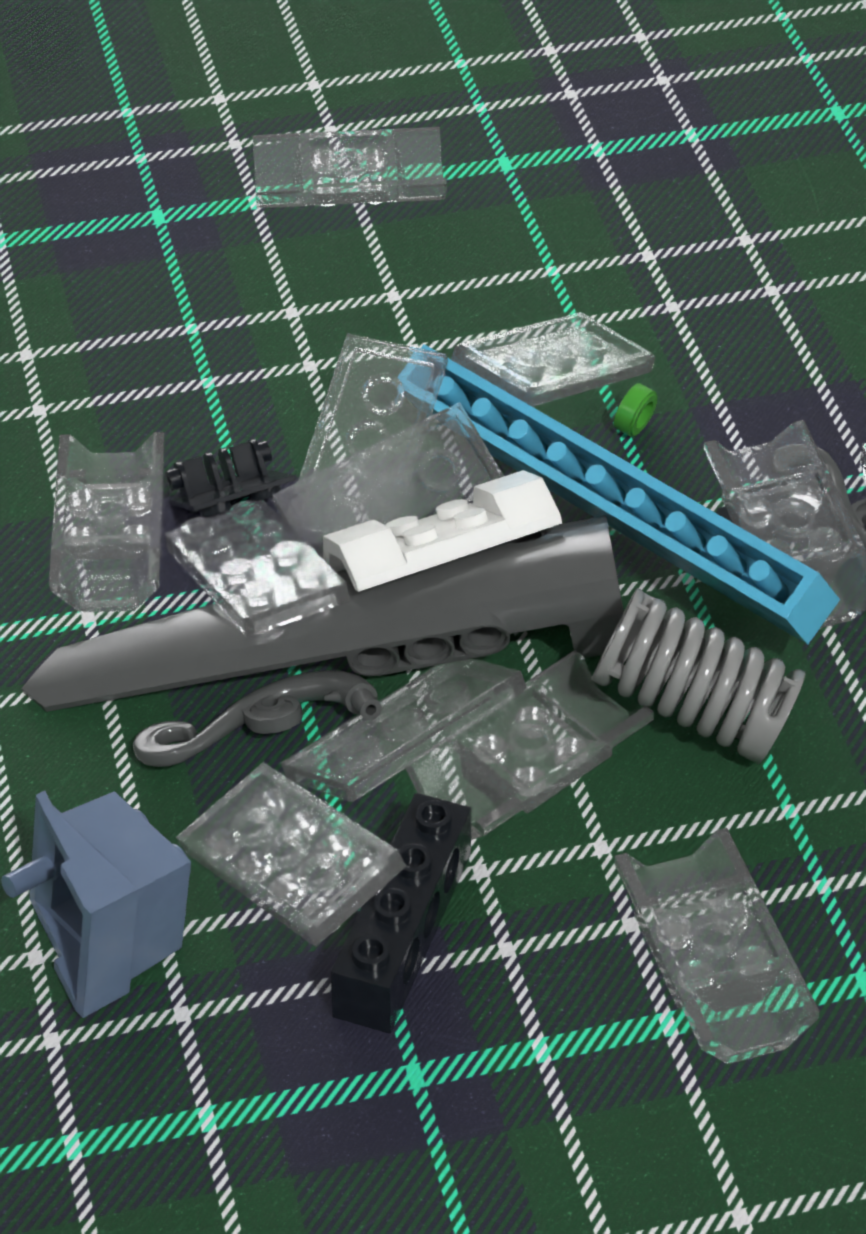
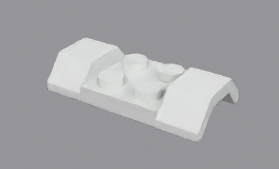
[323,470,562,592]

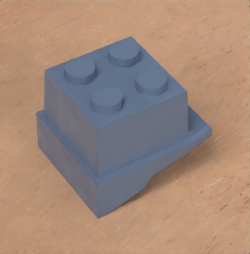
[1,791,191,1018]

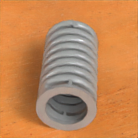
[591,588,805,764]

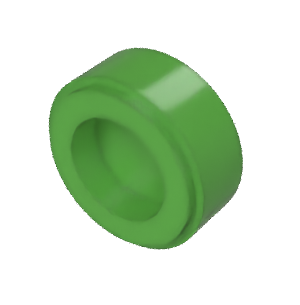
[614,383,657,437]

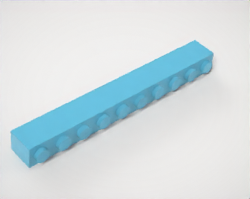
[394,344,840,645]

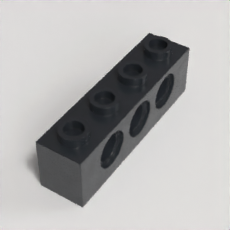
[331,793,472,1034]

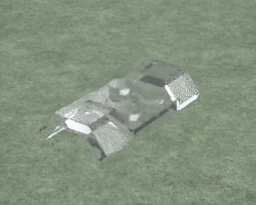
[253,127,447,208]
[703,420,866,628]
[49,432,165,613]
[406,650,654,840]
[615,828,820,1064]

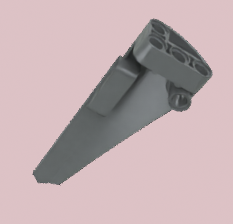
[21,516,624,712]

